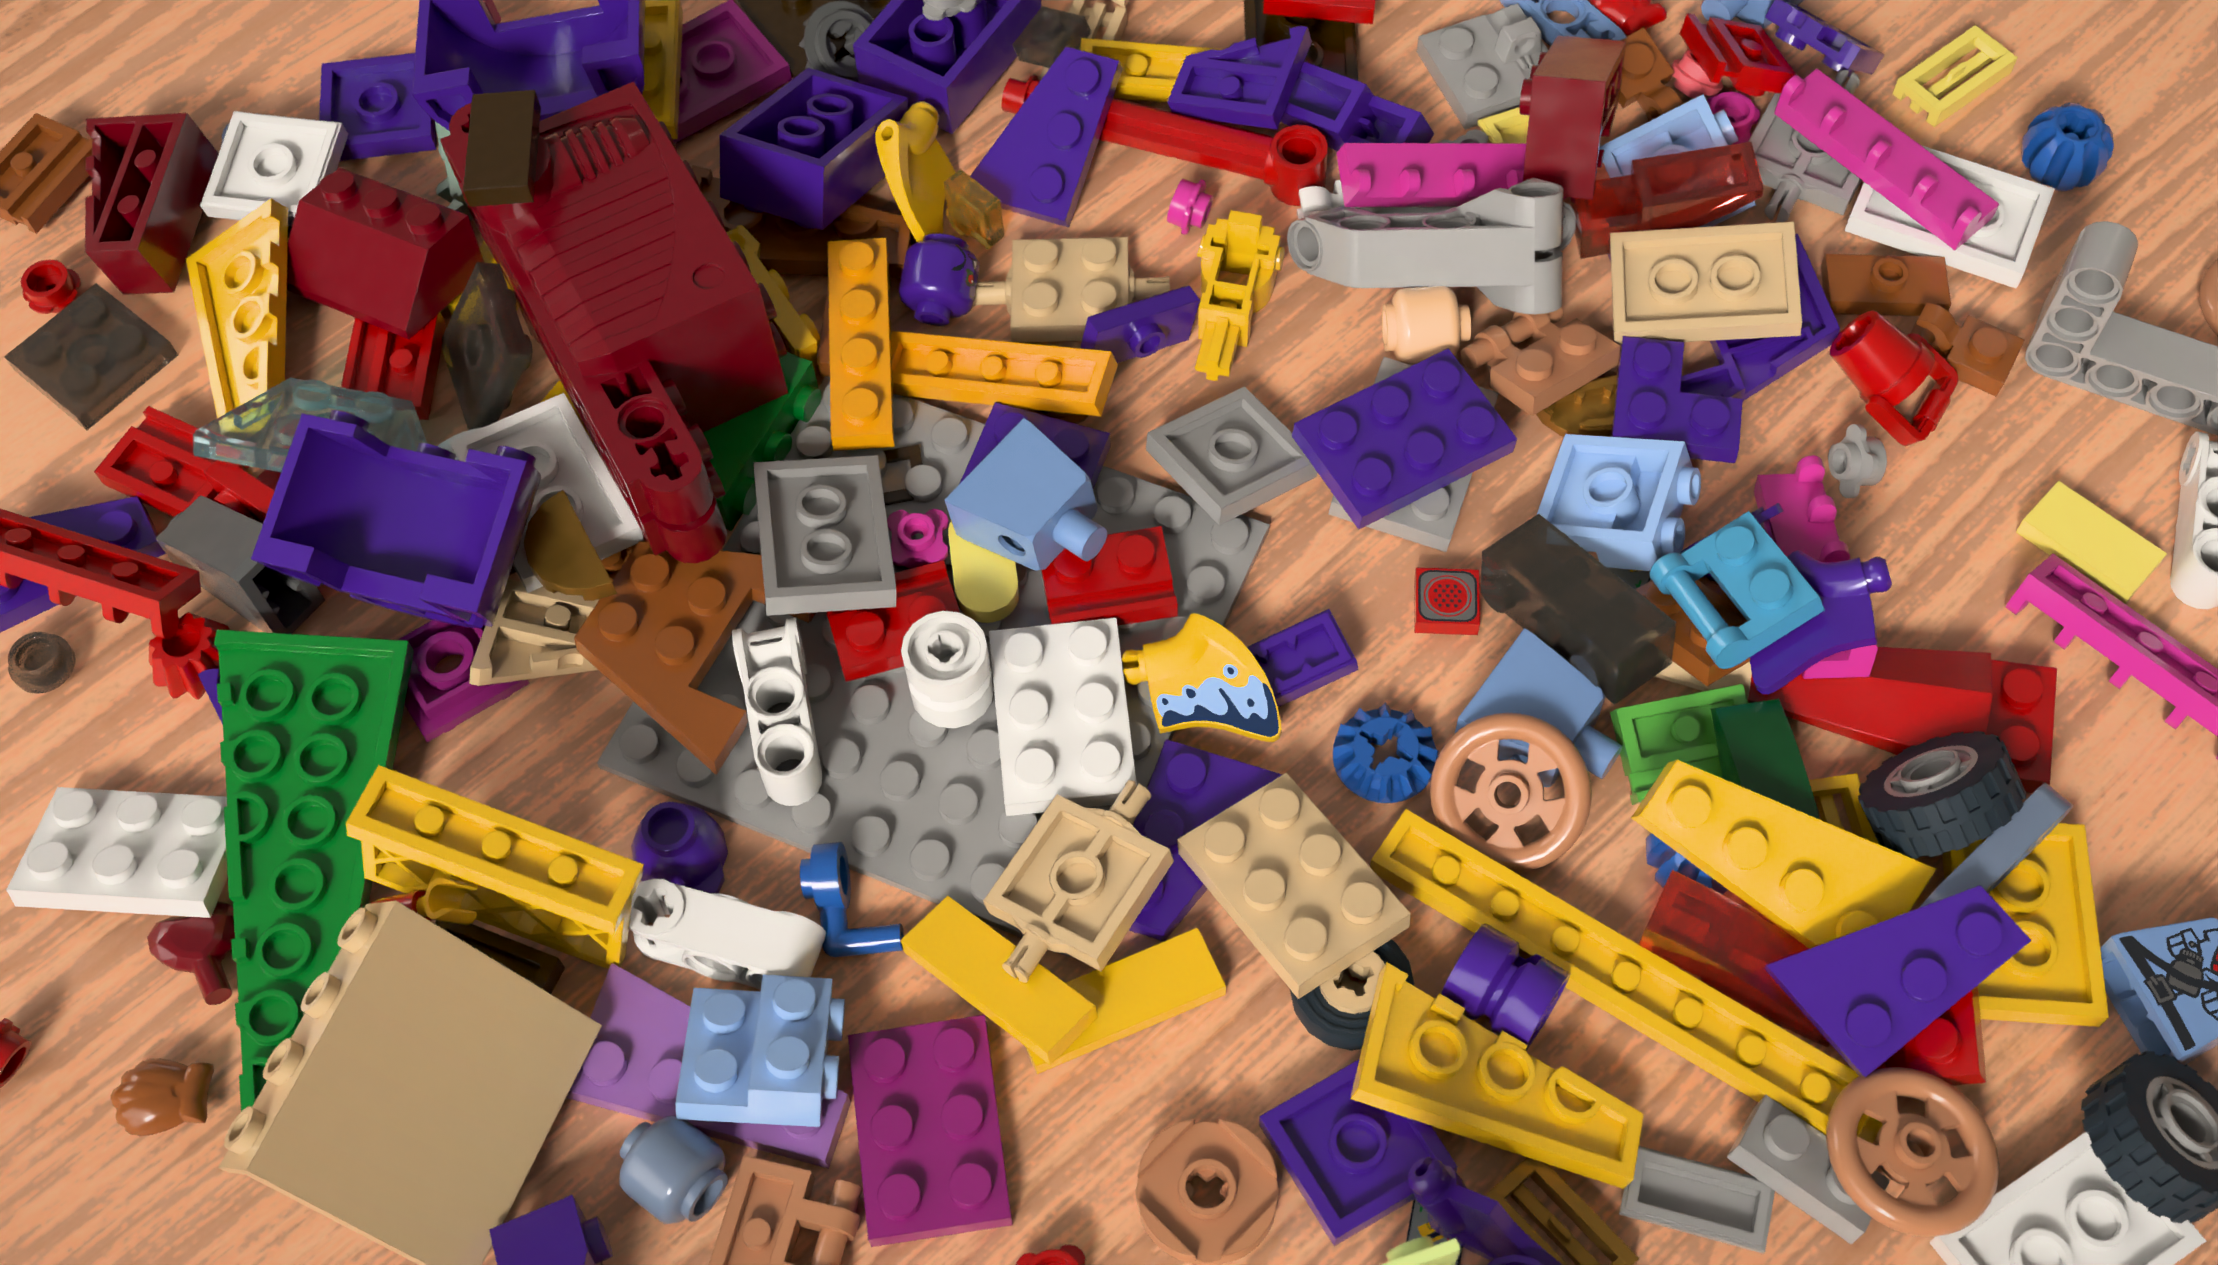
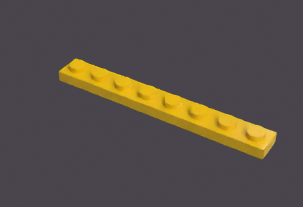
[1370,809,1898,1144]

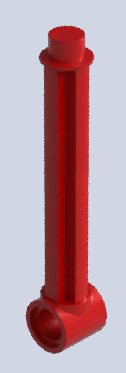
[1001,75,1328,206]

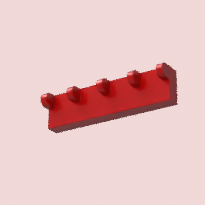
[0,509,201,639]

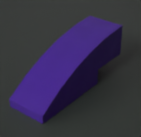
[1280,61,1434,152]

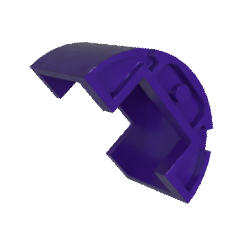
[412,0,645,131]
[251,410,541,628]

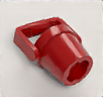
[1829,310,1958,446]

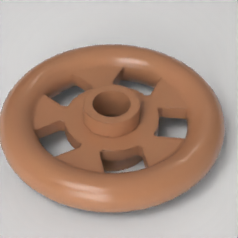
[1430,713,1592,872]
[1826,1067,1999,1237]

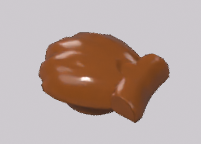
[110,1059,214,1136]

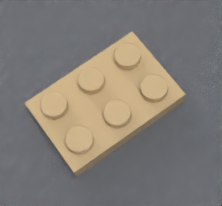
[1610,221,1802,345]
[1177,772,1411,999]

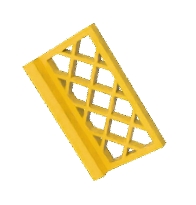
[346,765,644,969]

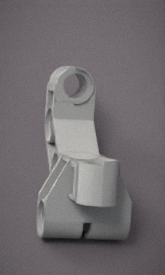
[1287,178,1576,314]

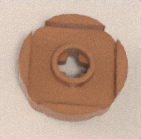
[1136,1119,1279,1265]

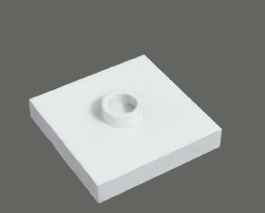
[200,111,348,226]

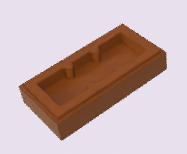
[1821,254,1951,316]

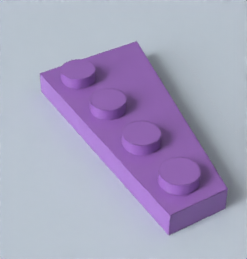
[567,963,851,1169]

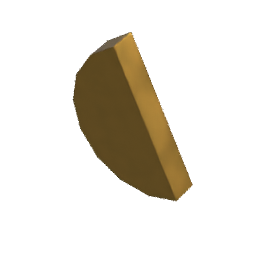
[1536,375,1618,437]
[523,490,617,601]

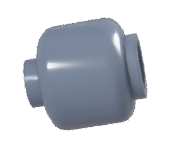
[619,1116,728,1224]

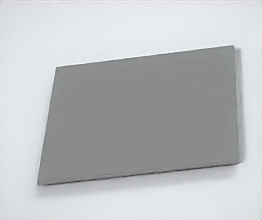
[597,376,1270,957]

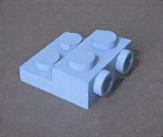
[1599,94,1760,231]
[1531,434,1701,571]
[676,975,845,1127]

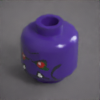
[899,233,980,326]

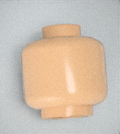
[1382,286,1471,365]

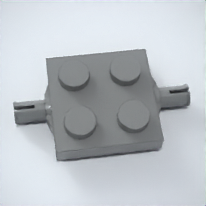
[1741,70,1890,222]

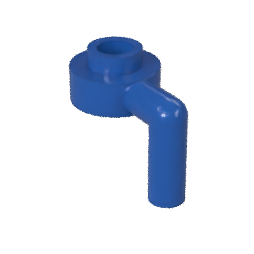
[800,842,904,957]

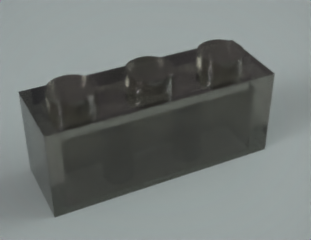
[1480,514,1676,705]

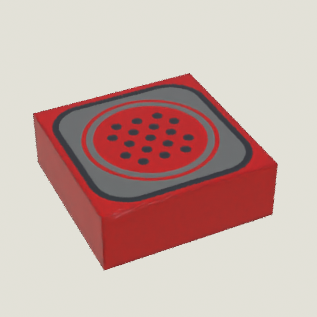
[1414,567,1480,635]

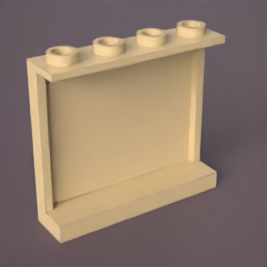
[218,901,602,1265]

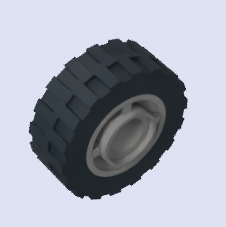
[1858,731,2026,858]
[2081,1051,2218,1223]

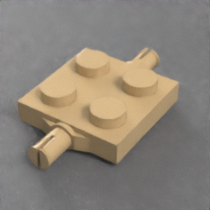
[973,237,1170,342]
[983,780,1174,983]

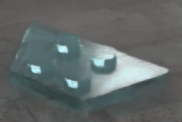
[193,377,427,472]

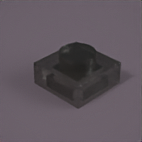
[1012,6,1092,68]

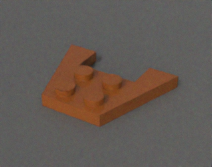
[574,541,816,775]

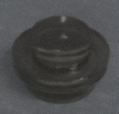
[8,632,76,694]

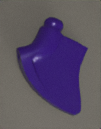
[1750,550,1892,694]
[1408,1157,1562,1265]

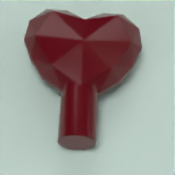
[147,901,235,1005]

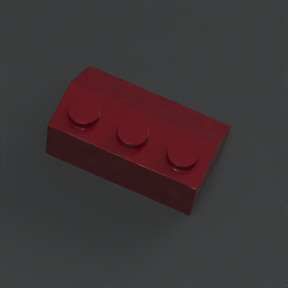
[287,167,487,339]

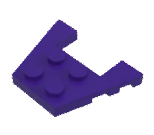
[1607,234,1840,401]

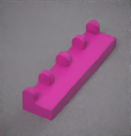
[1774,69,2000,250]
[1336,143,1566,207]
[1754,455,1878,679]
[2005,553,2218,760]

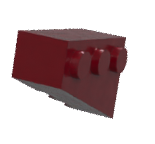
[1519,35,1626,200]
[85,113,219,295]

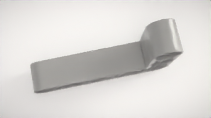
[2025,221,2218,436]

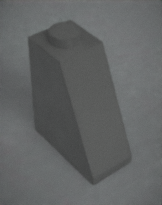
[155,495,325,634]

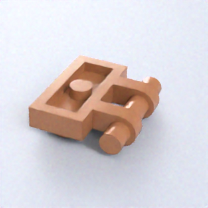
[1461,307,1621,416]
[709,1155,862,1265]

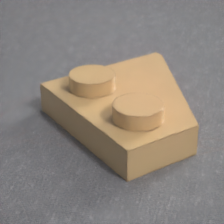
[469,579,600,686]

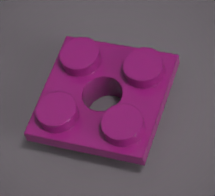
[398,620,530,742]

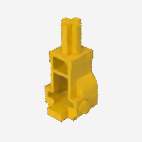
[1195,210,1285,381]

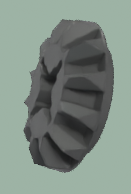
[799,1,874,83]

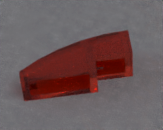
[1570,142,1764,259]
[1639,870,1830,1048]

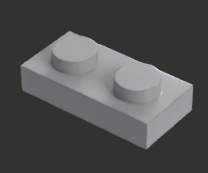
[1726,1095,1890,1244]

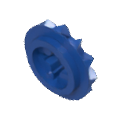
[1332,702,1438,803]

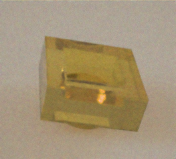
[944,169,1004,250]

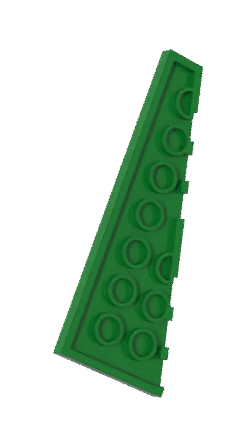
[214,630,414,1112]

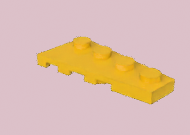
[186,198,288,447]
[1631,760,1936,949]
[1350,962,1644,1189]

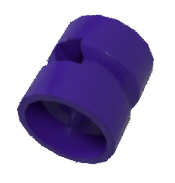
[1441,923,1571,1051]

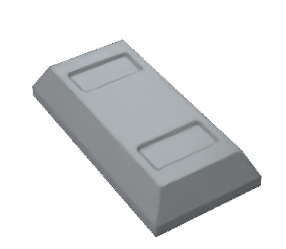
[1619,1146,1775,1254]

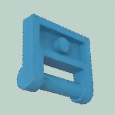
[1649,511,1825,669]

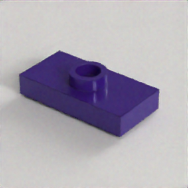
[1080,286,1200,363]
[1247,609,1358,707]

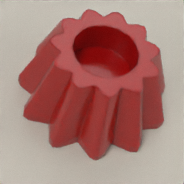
[149,612,230,700]

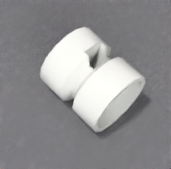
[901,611,994,728]

